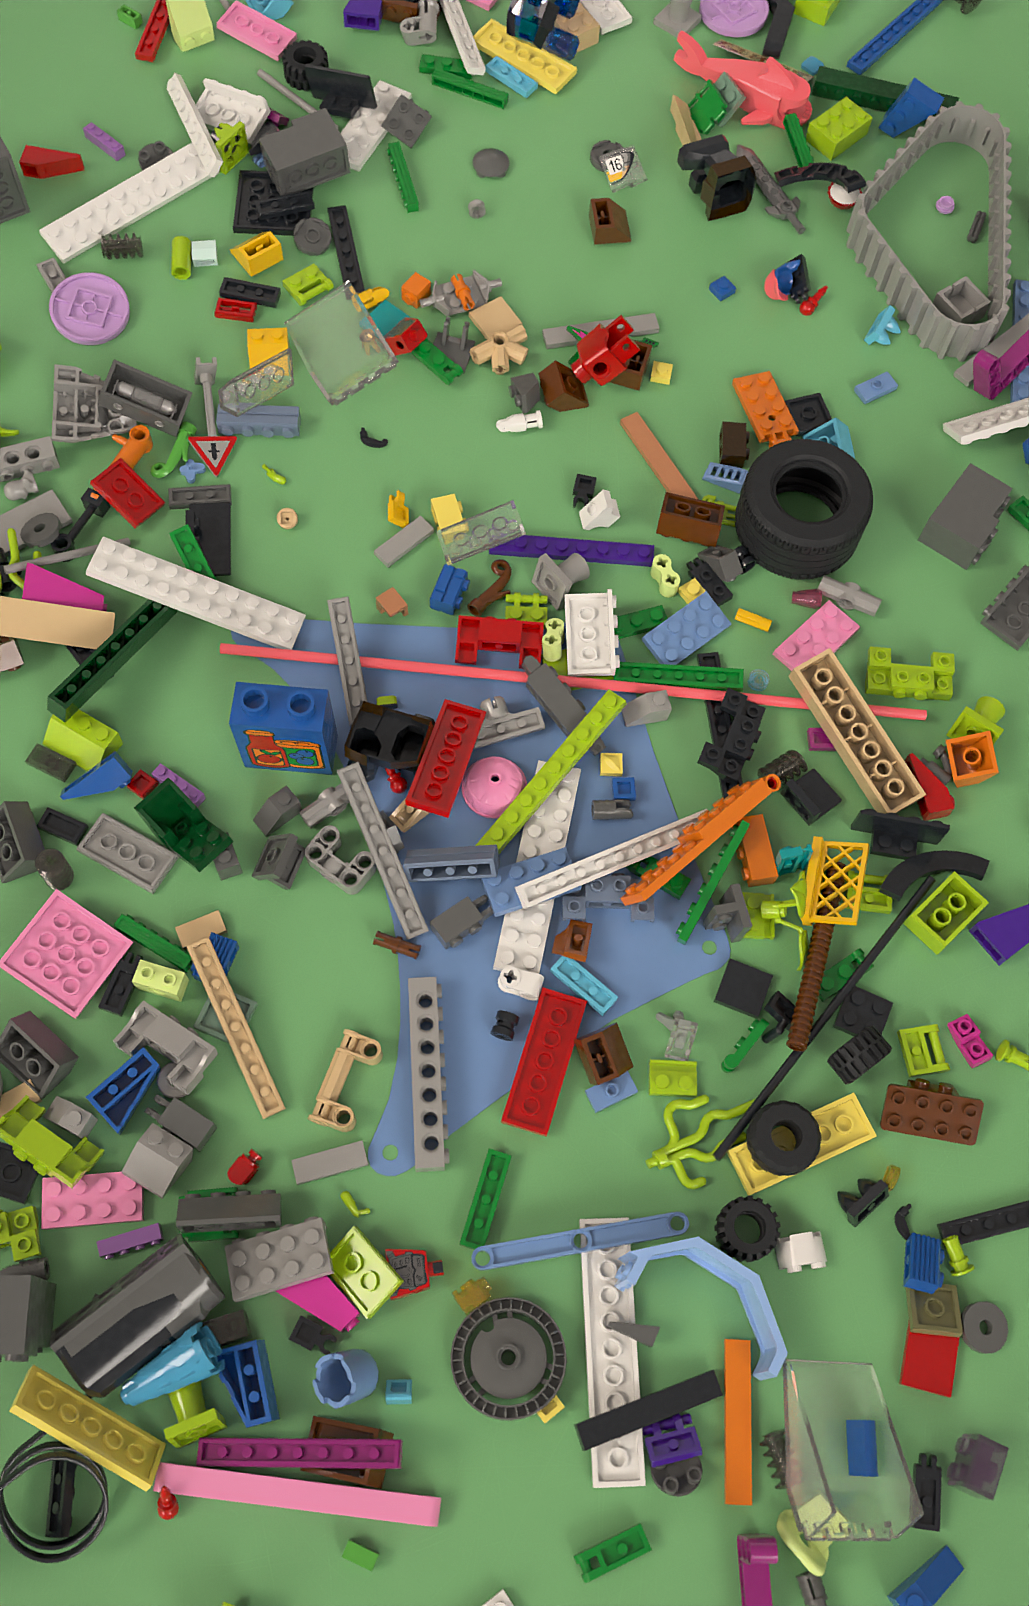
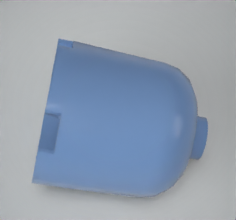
[313,1349,378,1409]

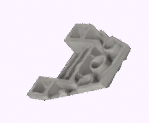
[51,364,137,443]

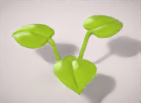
[761,870,809,971]

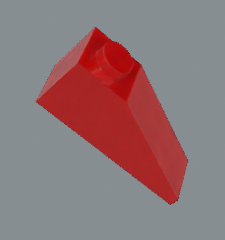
[904,753,955,821]

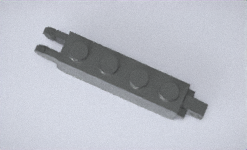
[522,655,606,756]

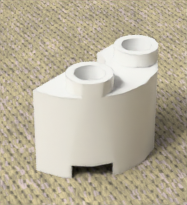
[775,1231,827,1273]

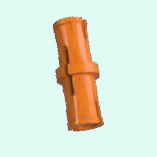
[451,274,475,311]

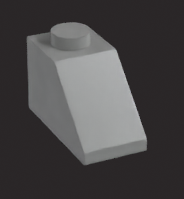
[621,690,672,727]
[43,1096,98,1139]

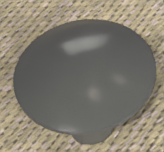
[138,141,173,170]
[473,148,509,178]
[650,1456,702,1497]

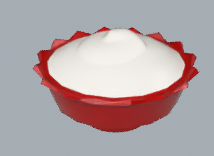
[827,182,862,210]

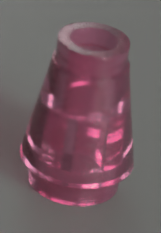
[792,588,822,609]

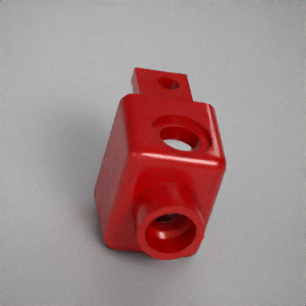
[571,315,640,386]

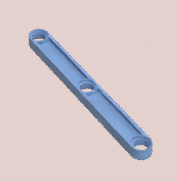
[471,1212,689,1271]

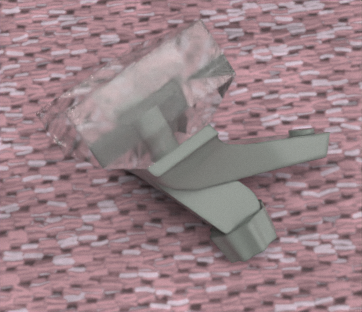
[656,1011,698,1061]

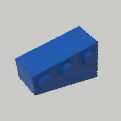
[878,77,944,138]
[86,1047,161,1135]
[217,1340,280,1428]

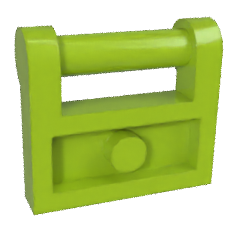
[282,263,334,306]
[845,870,892,914]
[897,1024,950,1077]

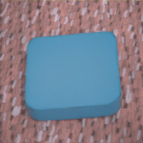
[801,56,824,76]

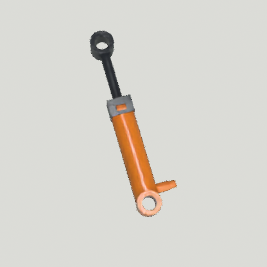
[50,425,153,562]

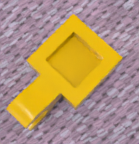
[388,490,409,528]

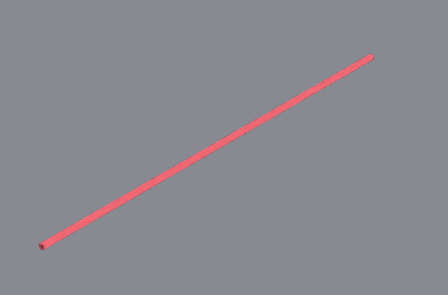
[220,643,927,721]

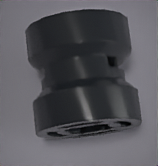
[734,545,757,574]
[491,1010,520,1041]

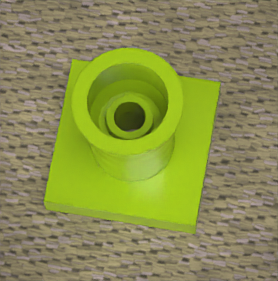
[946,696,1005,745]
[163,1380,227,1449]

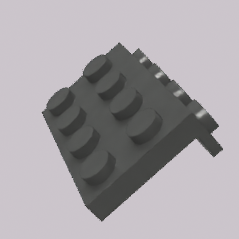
[980,564,1029,651]

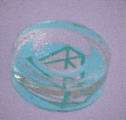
[747,669,770,691]

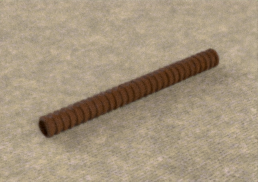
[786,861,846,1051]

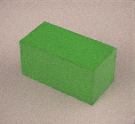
[117,4,143,29]
[342,1539,380,1572]

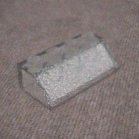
[218,348,294,417]
[436,500,526,566]

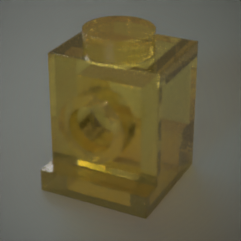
[452,1277,492,1316]

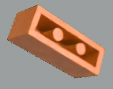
[731,814,778,887]

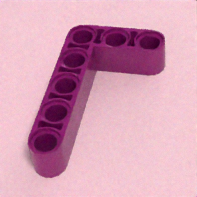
[973,330,1029,400]
[737,1533,778,1606]

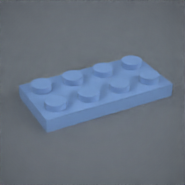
[641,591,731,665]
[481,847,582,917]

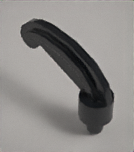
[360,427,388,448]
[894,1204,912,1241]

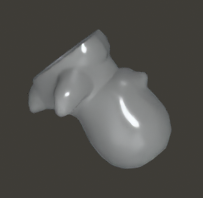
[4,469,39,501]

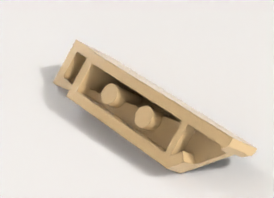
[670,95,702,145]

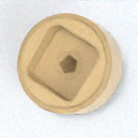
[277,508,298,530]

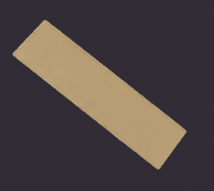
[0,596,115,649]

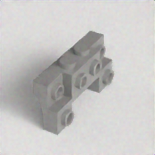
[113,1001,218,1095]

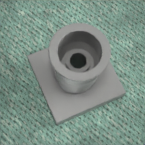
[653,0,702,38]
[532,553,590,611]

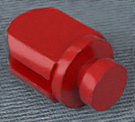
[227,1149,263,1185]

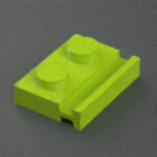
[742,892,775,940]
[649,1059,697,1098]

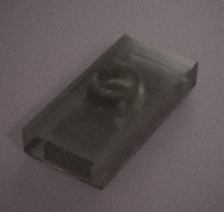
[25,743,77,783]

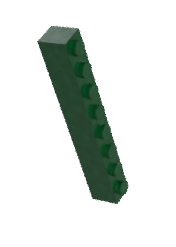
[812,66,959,121]
[47,599,178,723]

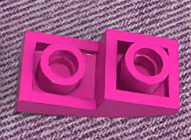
[947,1014,993,1069]

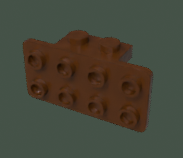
[382,0,442,23]
[880,1078,984,1146]

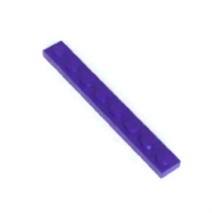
[489,532,654,567]

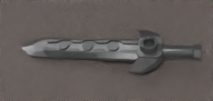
[736,145,806,235]

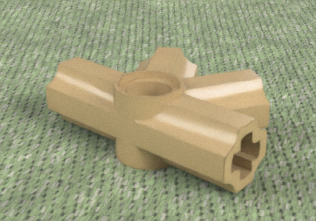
[470,324,529,375]

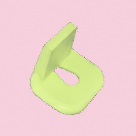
[776,1493,848,1576]

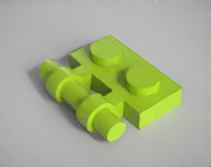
[505,592,548,630]

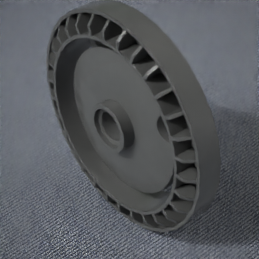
[450,1297,567,1421]

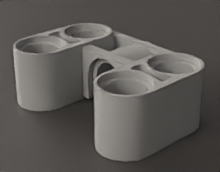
[305,825,376,895]

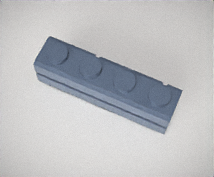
[216,404,301,438]
[404,845,500,882]

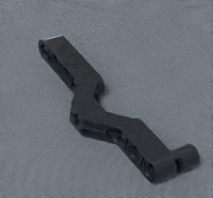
[762,0,795,60]

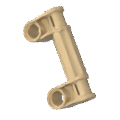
[308,1029,383,1132]

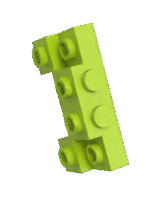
[865,646,955,701]
[0,1095,104,1189]
[0,1205,42,1262]

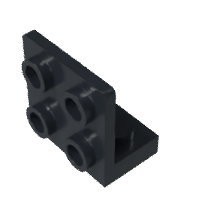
[781,769,842,826]

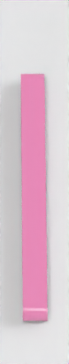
[153,1462,441,1527]

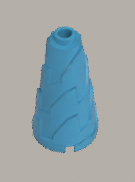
[120,1322,225,1406]

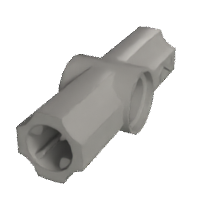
[817,575,882,617]
[299,783,349,829]

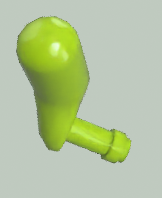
[262,464,286,485]
[340,1191,370,1218]

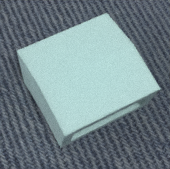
[192,240,218,267]

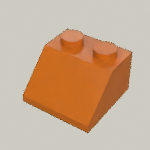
[946,731,999,788]

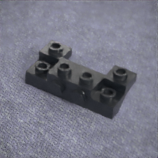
[697,688,766,785]

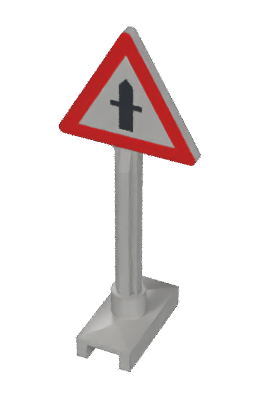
[188,357,237,478]

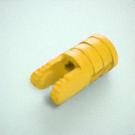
[352,286,389,313]

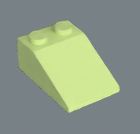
[166,0,215,52]

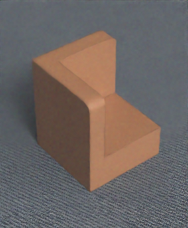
[376,587,408,617]

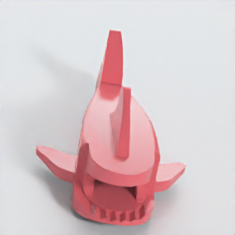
[674,30,812,129]

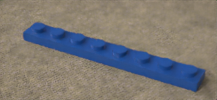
[846,0,943,75]

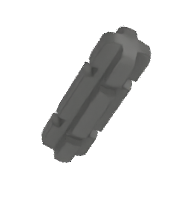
[967,211,986,243]

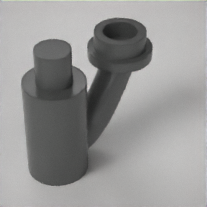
[920,744,952,785]

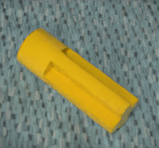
[735,608,772,632]

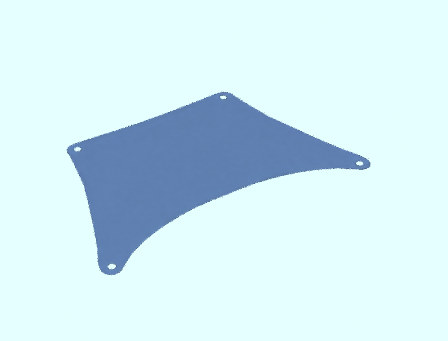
[231,619,731,1176]

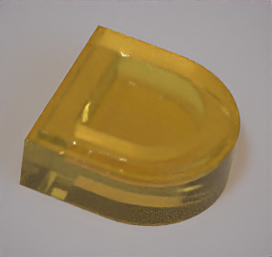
[883,1164,901,1191]

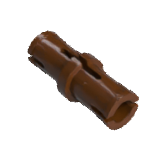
[373,931,421,960]

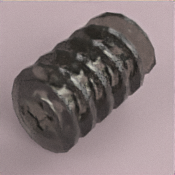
[101,232,143,260]
[757,750,808,785]
[35,849,74,890]
[759,1427,806,1490]

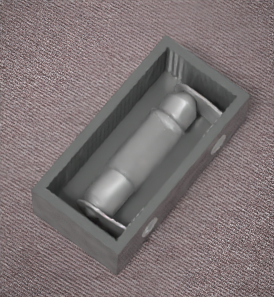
[98,359,193,437]

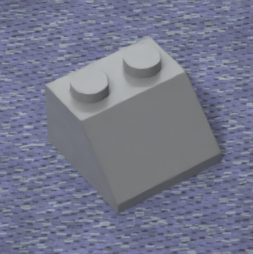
[122,1123,193,1199]

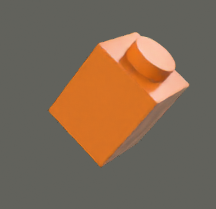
[401,272,431,309]

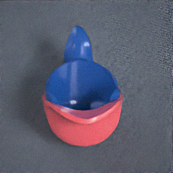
[764,260,801,301]

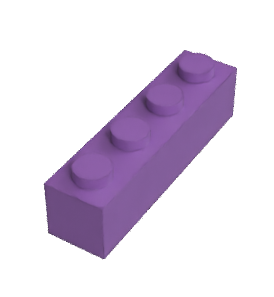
[83,122,126,161]
[151,763,206,808]
[96,1223,164,1260]

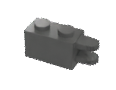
[430,894,494,949]
[144,1095,217,1152]

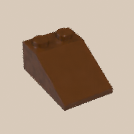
[300,1416,394,1489]

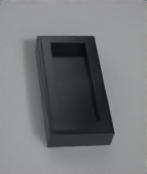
[36,807,89,846]

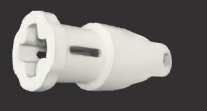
[496,410,543,432]

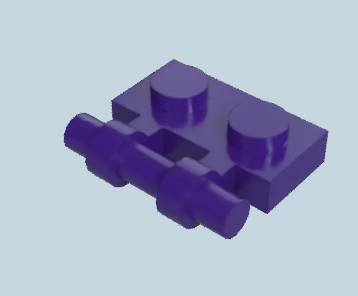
[642,1413,702,1467]

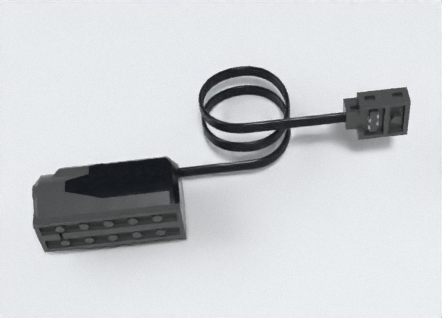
[0,1233,226,1563]

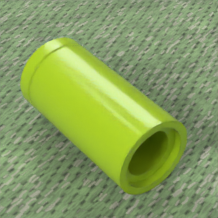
[171,236,191,280]

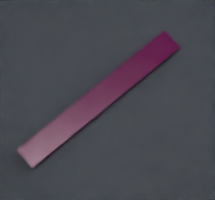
[196,1438,403,1469]

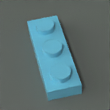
[485,56,538,98]
[550,956,618,1016]

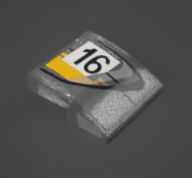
[599,145,647,193]

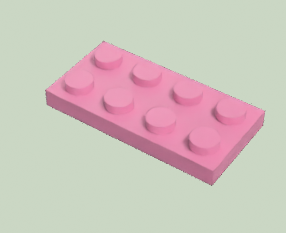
[217,0,297,61]
[772,600,860,671]
[41,1172,144,1230]

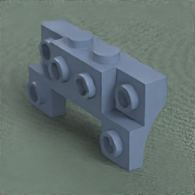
[561,873,654,922]

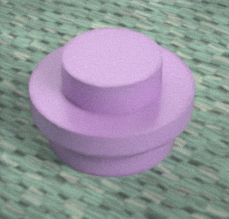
[936,196,955,214]

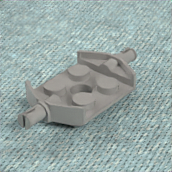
[420,270,502,316]

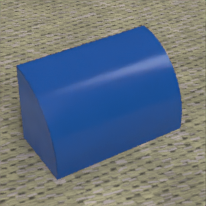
[846,1420,879,1477]

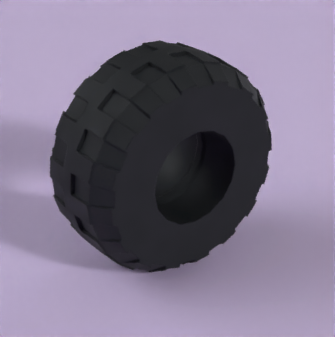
[746,1100,822,1176]

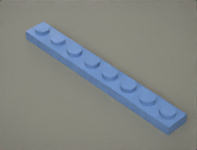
[1010,279,1029,403]

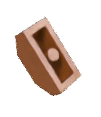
[552,919,593,962]

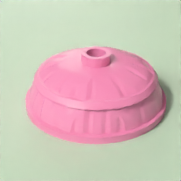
[462,756,527,819]

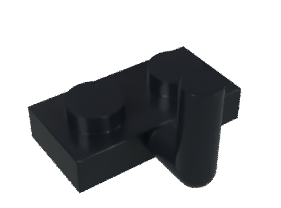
[762,990,796,1043]

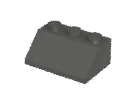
[0,801,48,883]
[0,1011,79,1100]

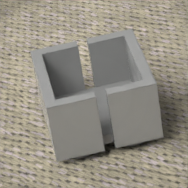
[933,276,991,324]

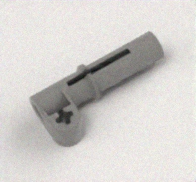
[400,0,439,46]

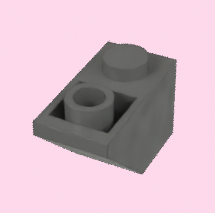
[508,373,540,414]

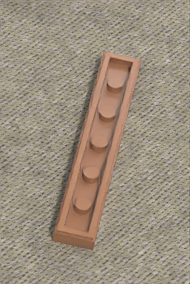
[620,412,698,499]

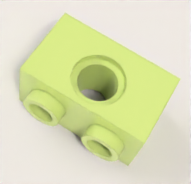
[132,960,189,1002]

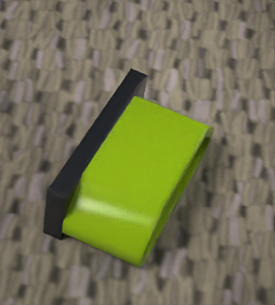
[376,695,398,709]

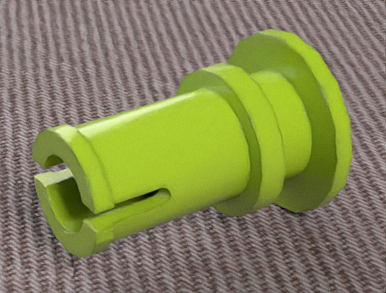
[995,1039,1029,1071]
[942,1235,975,1276]

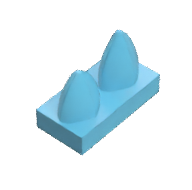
[864,305,901,345]

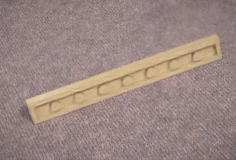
[186,936,286,1119]

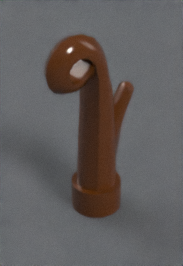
[467,559,512,617]

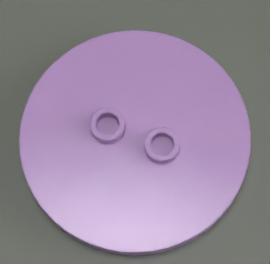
[699,0,769,37]
[49,272,130,345]

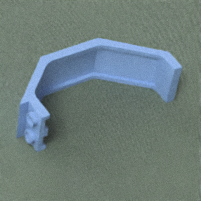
[614,1236,788,1381]

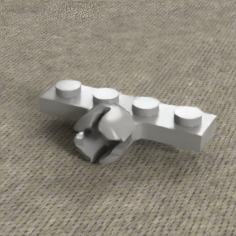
[474,696,545,749]

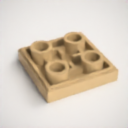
[469,296,522,340]

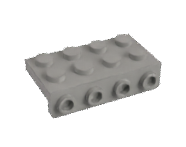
[225,1217,334,1303]

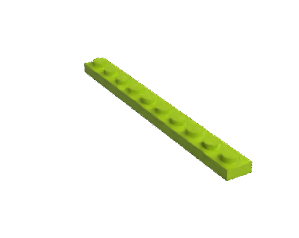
[475,689,627,854]

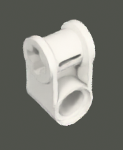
[498,966,544,1001]

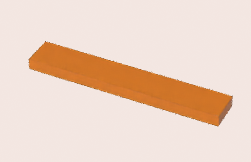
[724,1339,752,1506]

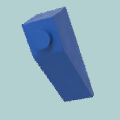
[60,751,133,800]
[887,1545,964,1606]

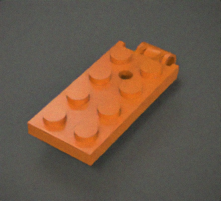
[732,371,799,448]

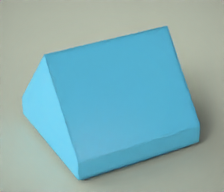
[385,1379,412,1404]

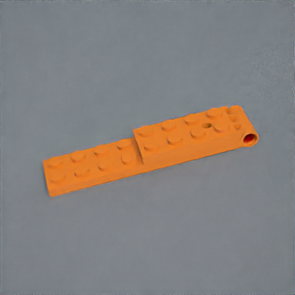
[620,774,781,906]

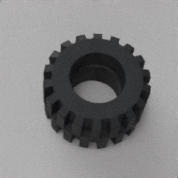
[282,40,329,91]
[827,1025,892,1085]
[714,1196,780,1262]

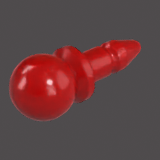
[799,285,828,316]
[385,768,407,794]
[157,1486,179,1520]

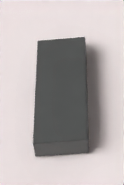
[168,484,232,510]

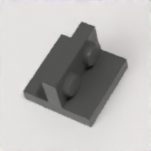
[252,833,306,890]
[703,883,752,943]

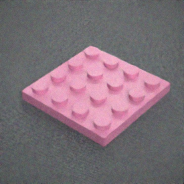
[0,889,133,1020]

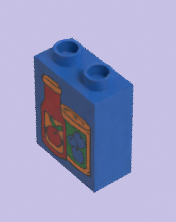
[229,682,338,775]

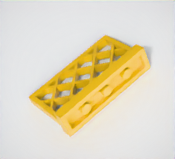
[800,836,869,926]

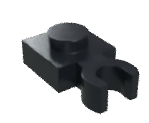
[572,474,597,508]
[289,1316,337,1355]

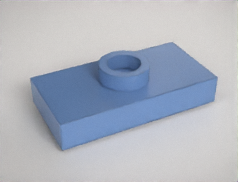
[854,372,898,405]
[585,1071,638,1113]

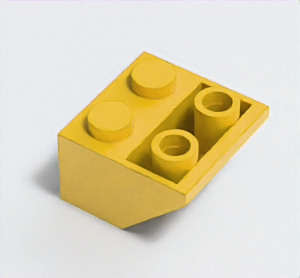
[230,231,283,277]

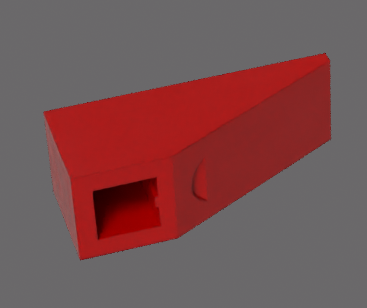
[19,145,85,179]

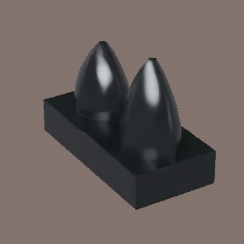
[837,1179,889,1228]

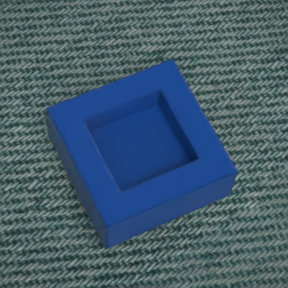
[709,275,736,302]
[612,777,636,801]

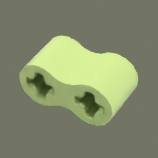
[650,554,680,598]
[542,618,565,662]

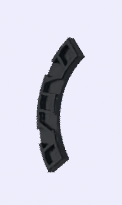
[774,162,866,193]
[878,850,990,901]

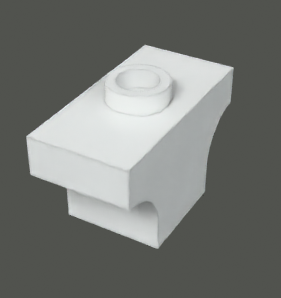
[579,490,620,530]

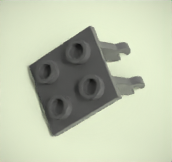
[381,94,432,149]
[434,317,475,374]

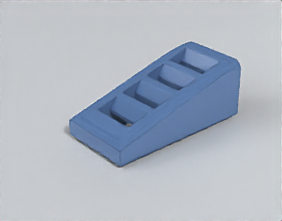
[702,462,748,494]

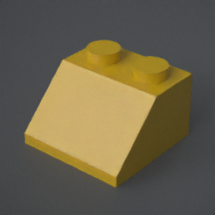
[247,327,290,377]

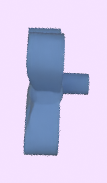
[179,459,206,484]

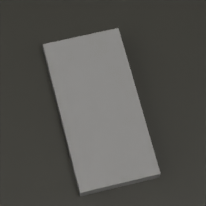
[0,490,73,557]
[76,813,179,894]

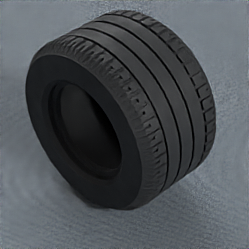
[735,439,873,580]

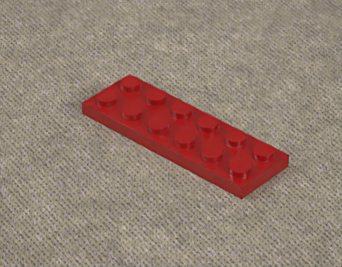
[405,699,487,818]
[501,987,587,1137]

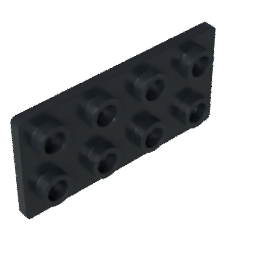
[304,64,377,119]
[185,502,231,576]
[851,809,950,860]

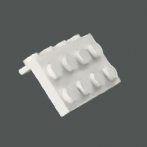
[196,78,271,144]
[564,589,620,677]

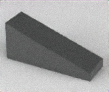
[607,1321,660,1347]

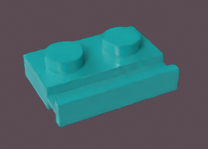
[775,844,813,876]

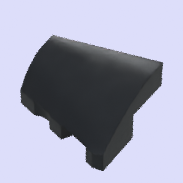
[249,120,280,156]

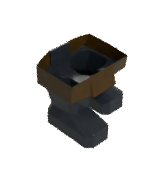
[677,134,757,221]
[344,701,435,782]

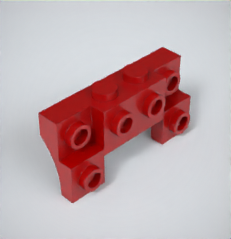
[455,615,544,669]

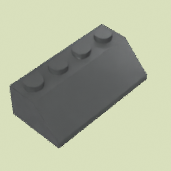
[176,1190,282,1233]

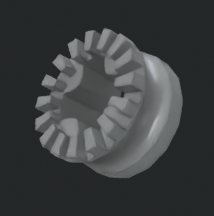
[468,199,486,219]

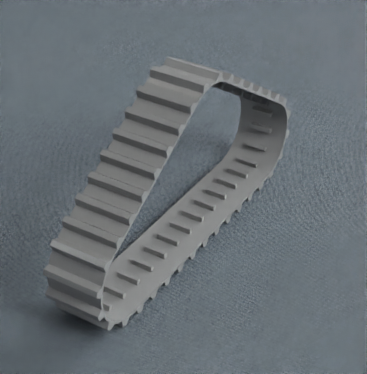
[846,101,1012,362]

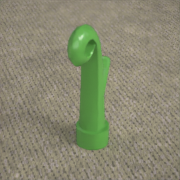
[150,422,197,478]

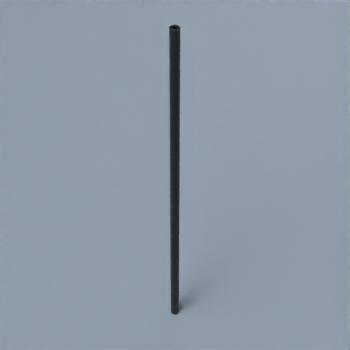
[712,876,936,1161]

